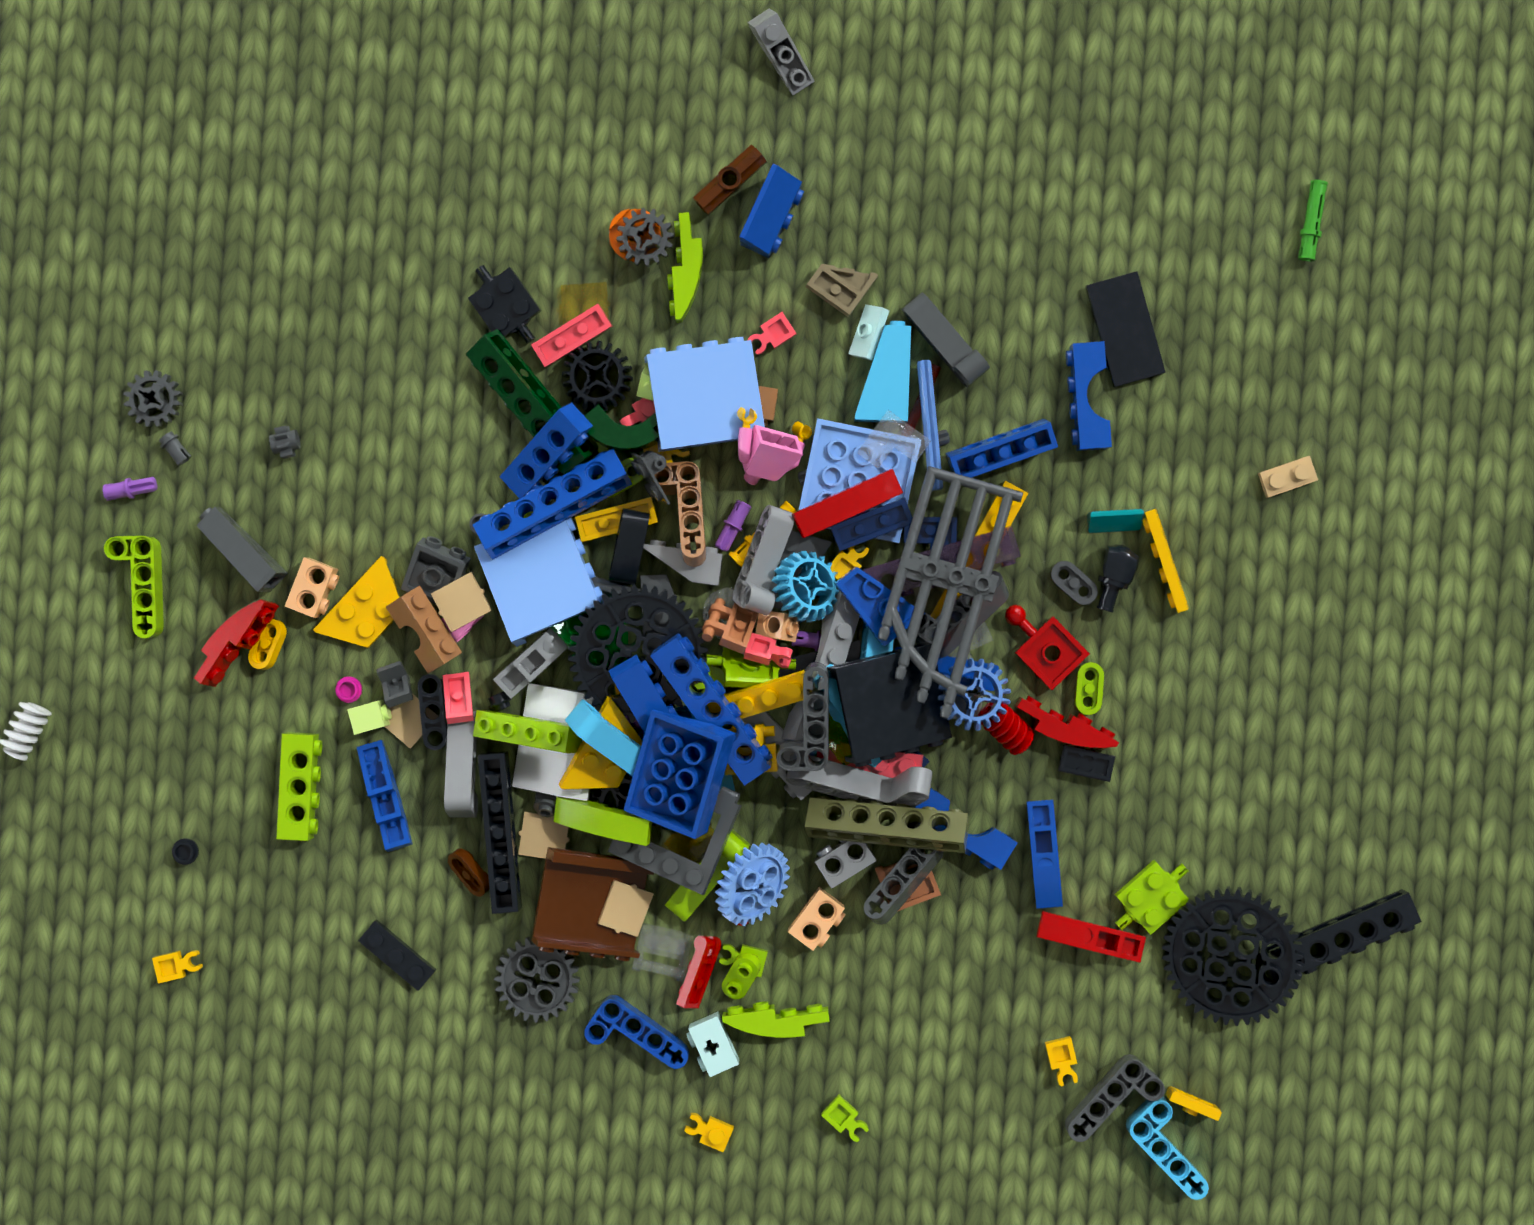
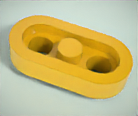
[248,619,287,670]

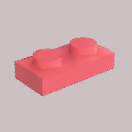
[443,672,474,724]

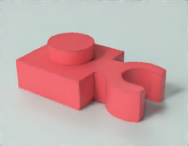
[747,312,797,355]

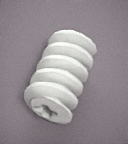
[0,702,52,761]

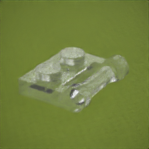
[632,923,694,982]

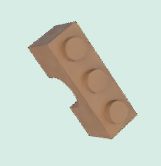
[386,586,462,674]

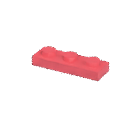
[531,304,613,368]

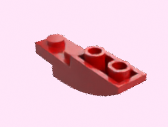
[194,599,279,687]
[1015,696,1119,748]
[1036,911,1146,963]

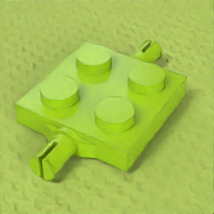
[706,643,796,688]
[1114,860,1189,935]

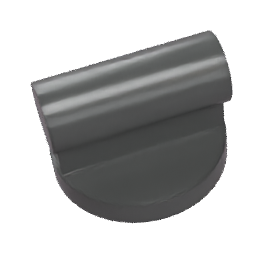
[533,792,556,817]

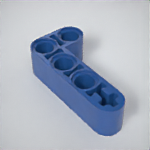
[584,995,689,1069]

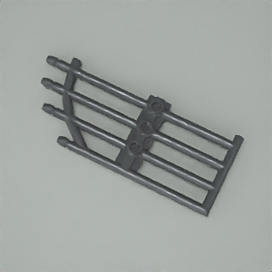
[878,466,1023,719]

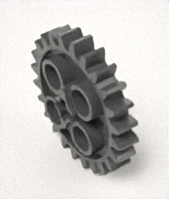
[494,937,580,1023]

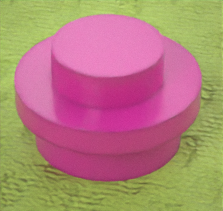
[335,676,362,703]

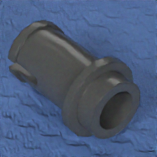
[159,431,192,466]

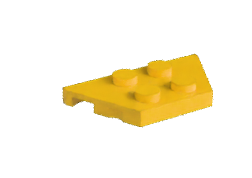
[313,556,400,648]
[559,696,643,789]

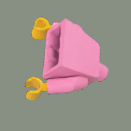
[737,407,812,485]

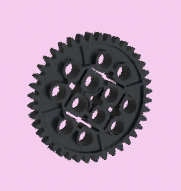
[568,584,708,724]
[1162,886,1304,1026]

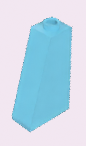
[854,321,911,423]

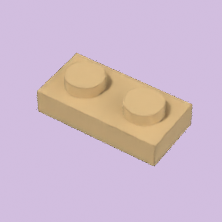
[1258,455,1318,498]

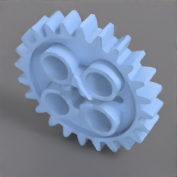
[715,843,790,926]

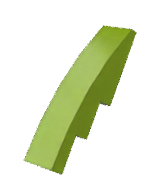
[554,796,652,846]

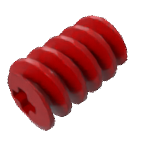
[977,702,1034,755]

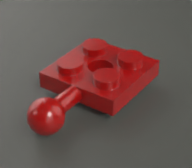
[1005,605,1090,690]

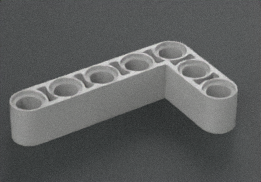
[786,753,932,808]

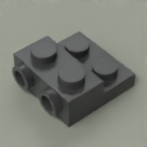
[401,536,471,604]

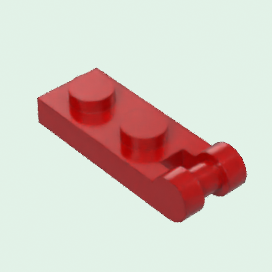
[676,936,721,1008]

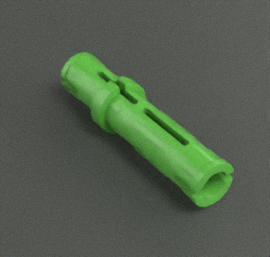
[1298,180,1328,262]

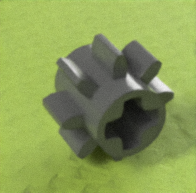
[269,425,301,459]

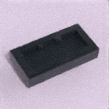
[1058,745,1116,782]

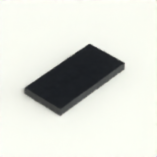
[1085,271,1166,387]

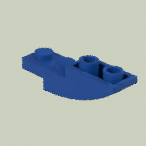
[1027,800,1063,909]

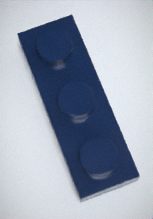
[830,498,912,551]

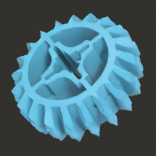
[771,551,840,623]

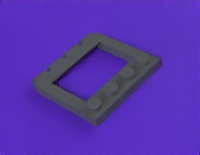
[608,786,742,895]

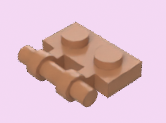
[702,598,759,654]

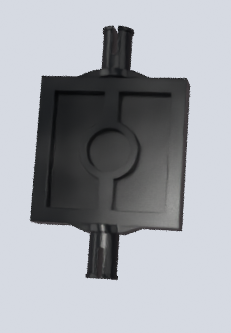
[468,265,542,344]

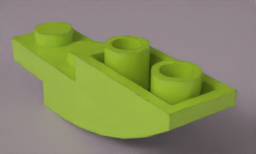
[667,212,703,323]
[722,1001,830,1038]

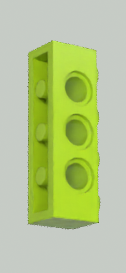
[473,710,582,753]
[276,732,322,841]

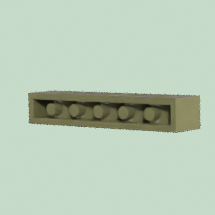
[805,796,969,853]

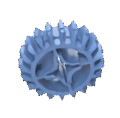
[938,658,1011,731]

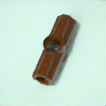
[693,144,767,216]

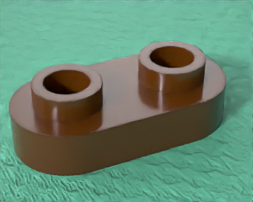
[448,848,490,897]

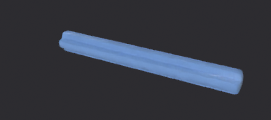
[917,360,943,491]

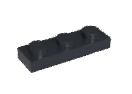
[358,919,437,991]

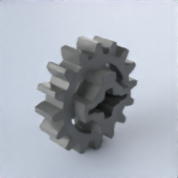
[616,208,674,267]
[123,370,183,428]

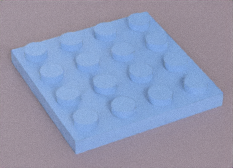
[798,418,921,543]

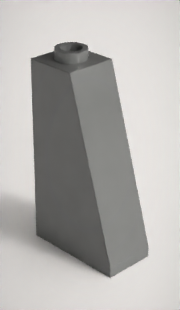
[196,507,288,592]

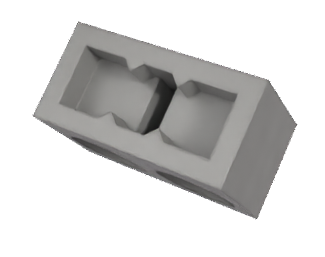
[814,840,876,889]

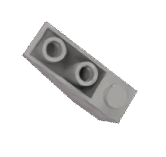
[747,8,815,95]
[643,540,723,586]

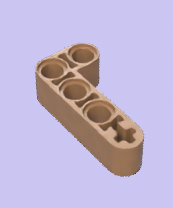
[654,461,706,567]

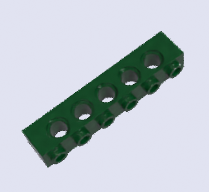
[466,329,597,475]

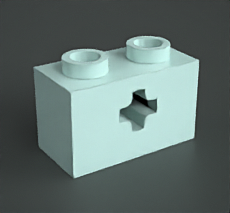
[686,1012,739,1077]

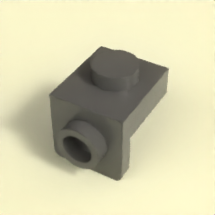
[376,661,413,708]

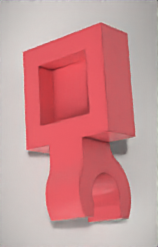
[619,398,655,426]
[743,633,793,669]

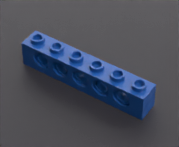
[472,449,632,560]
[650,633,773,786]

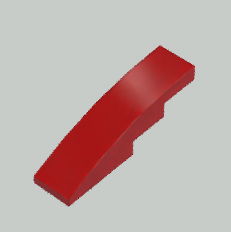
[792,469,903,538]

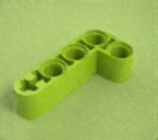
[104,536,164,638]
[664,829,750,922]

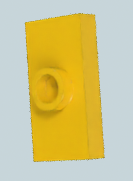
[1165,1086,1222,1121]

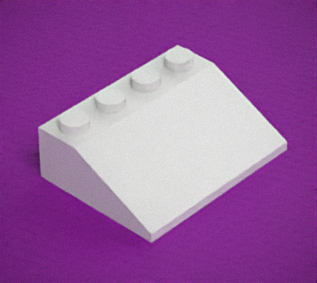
[512,683,601,801]

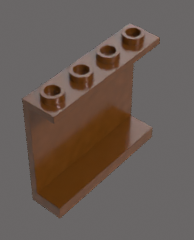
[531,847,654,961]

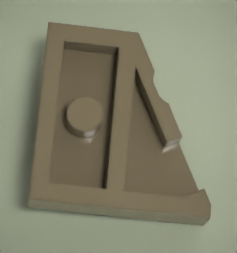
[806,264,878,317]

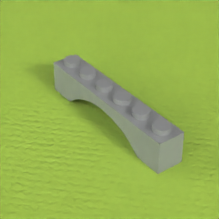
[781,589,860,741]

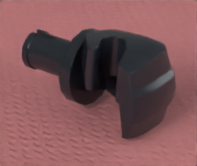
[1097,544,1139,613]

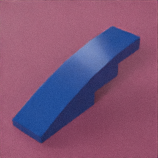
[357,740,413,852]

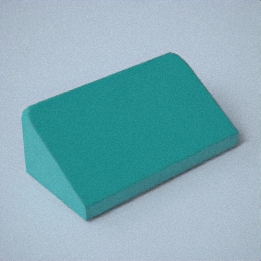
[1087,509,1144,533]

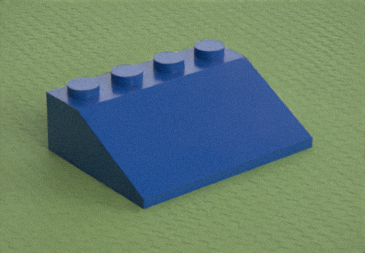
[624,710,736,839]

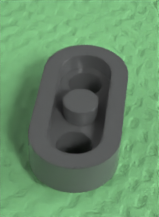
[1050,561,1098,605]

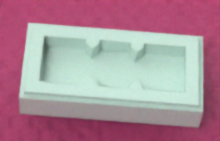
[848,304,889,360]

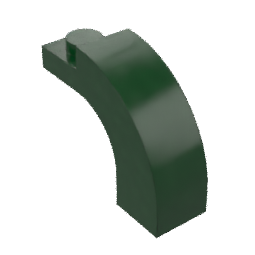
[585,404,659,452]

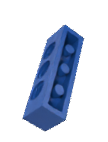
[499,403,593,499]
[945,419,1058,478]

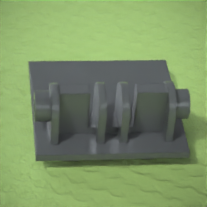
[630,451,670,505]

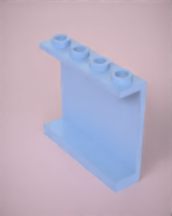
[644,337,765,452]
[474,517,603,647]

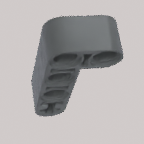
[902,292,990,388]
[915,571,1009,658]
[776,662,829,771]
[864,822,944,925]
[1065,1054,1165,1142]

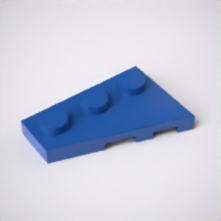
[834,567,925,646]

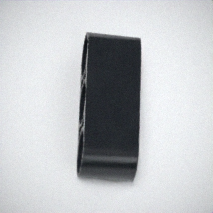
[609,508,649,585]
[418,674,447,750]

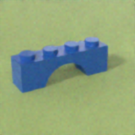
[1066,341,1112,451]
[914,788,1017,870]

